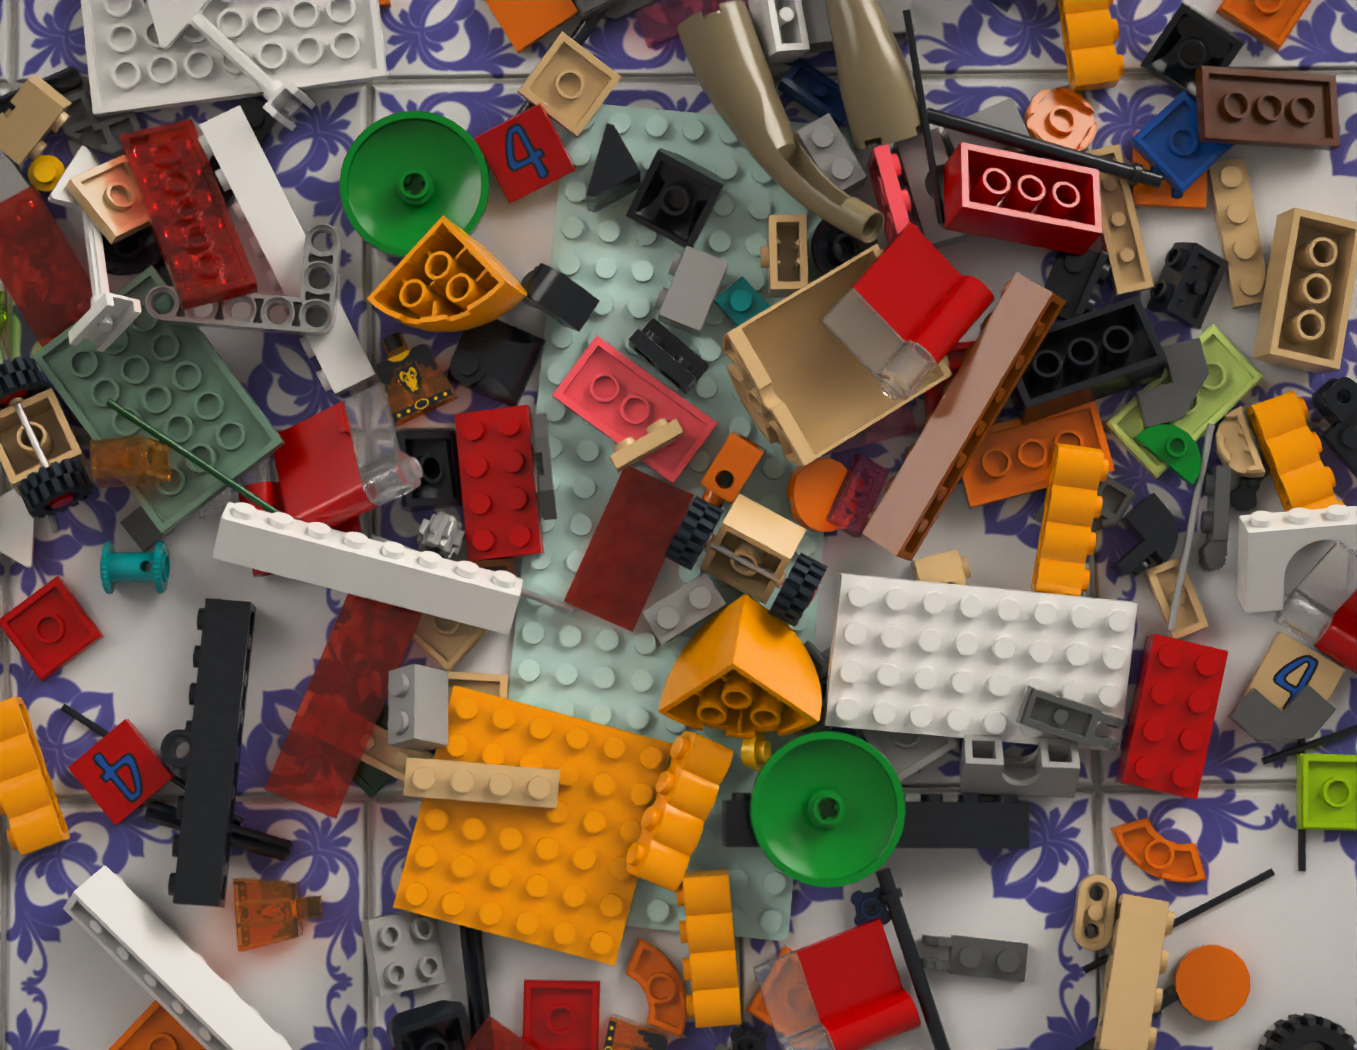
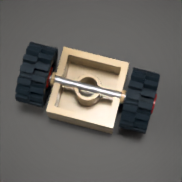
[0,356,94,518]
[664,494,828,627]

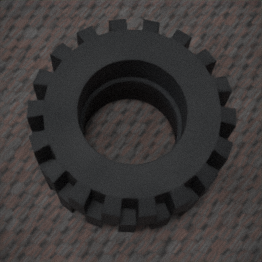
[1258,1013,1357,1050]

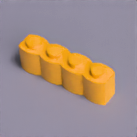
[1057,0,1124,92]
[1246,391,1345,546]
[1031,443,1109,596]
[0,696,70,856]
[626,731,734,892]
[676,869,742,1028]

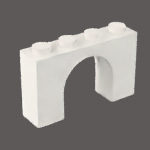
[1236,504,1357,613]

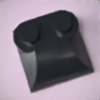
[1140,2,1245,103]
[626,148,726,248]
[447,319,546,407]
[387,1000,473,1050]

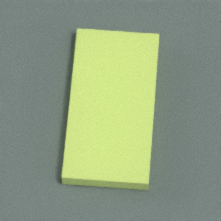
[1104,324,1264,479]

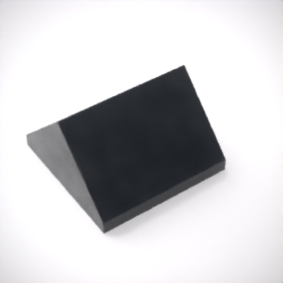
[586,123,641,213]
[393,431,463,513]

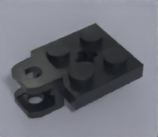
[1312,377,1357,479]

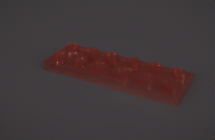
[119,119,257,310]
[264,593,423,819]

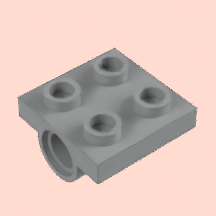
[361,911,446,997]

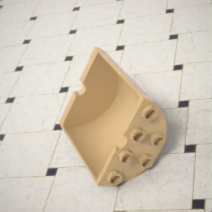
[722,244,953,466]

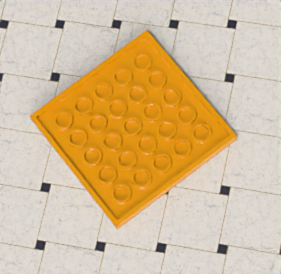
[393,685,673,966]

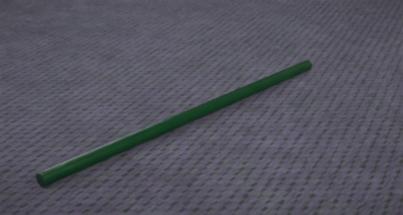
[105,398,281,513]

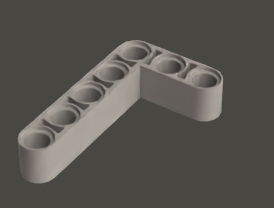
[145,223,342,336]

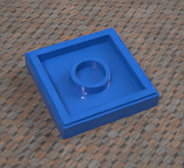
[1129,91,1234,195]

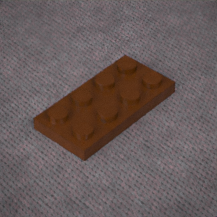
[1195,66,1340,150]

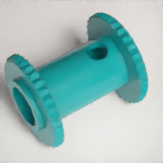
[100,541,170,594]

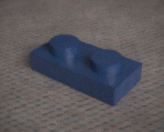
[777,57,847,128]

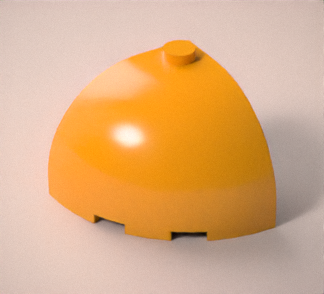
[367,216,528,332]
[658,594,822,738]

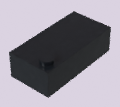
[1010,295,1167,425]

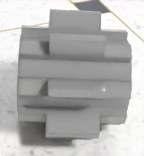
[416,512,465,560]

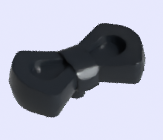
[1230,459,1270,511]

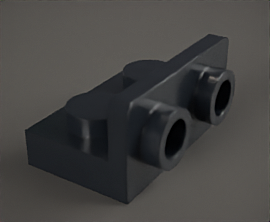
[1147,242,1229,329]
[1044,249,1111,321]
[628,319,709,394]

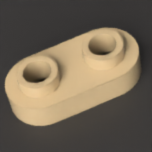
[1072,874,1117,951]

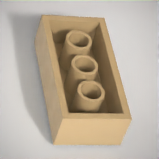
[1252,208,1357,374]
[1093,894,1175,1050]

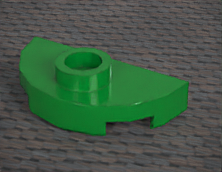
[1133,424,1201,486]

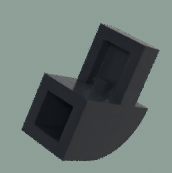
[521,263,600,332]
[1111,493,1178,578]

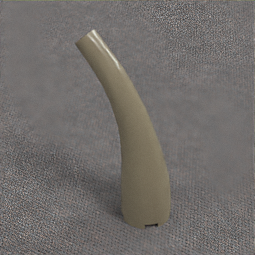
[825,0,923,151]
[677,1,885,243]

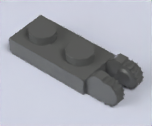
[1198,465,1231,572]
[1016,685,1126,751]
[920,934,1028,982]

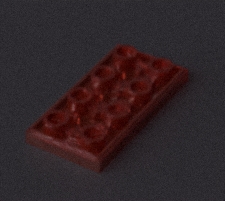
[0,184,93,348]
[564,466,694,633]

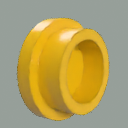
[28,155,66,192]
[741,733,771,771]

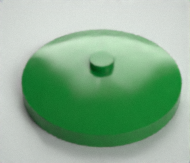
[340,111,490,259]
[750,732,905,887]

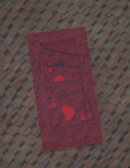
[826,454,889,537]

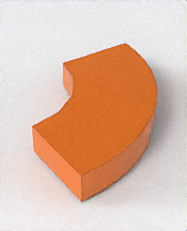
[1110,817,1207,883]
[625,938,687,1038]

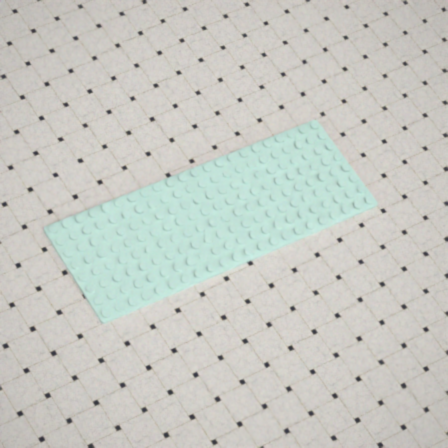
[508,104,857,941]

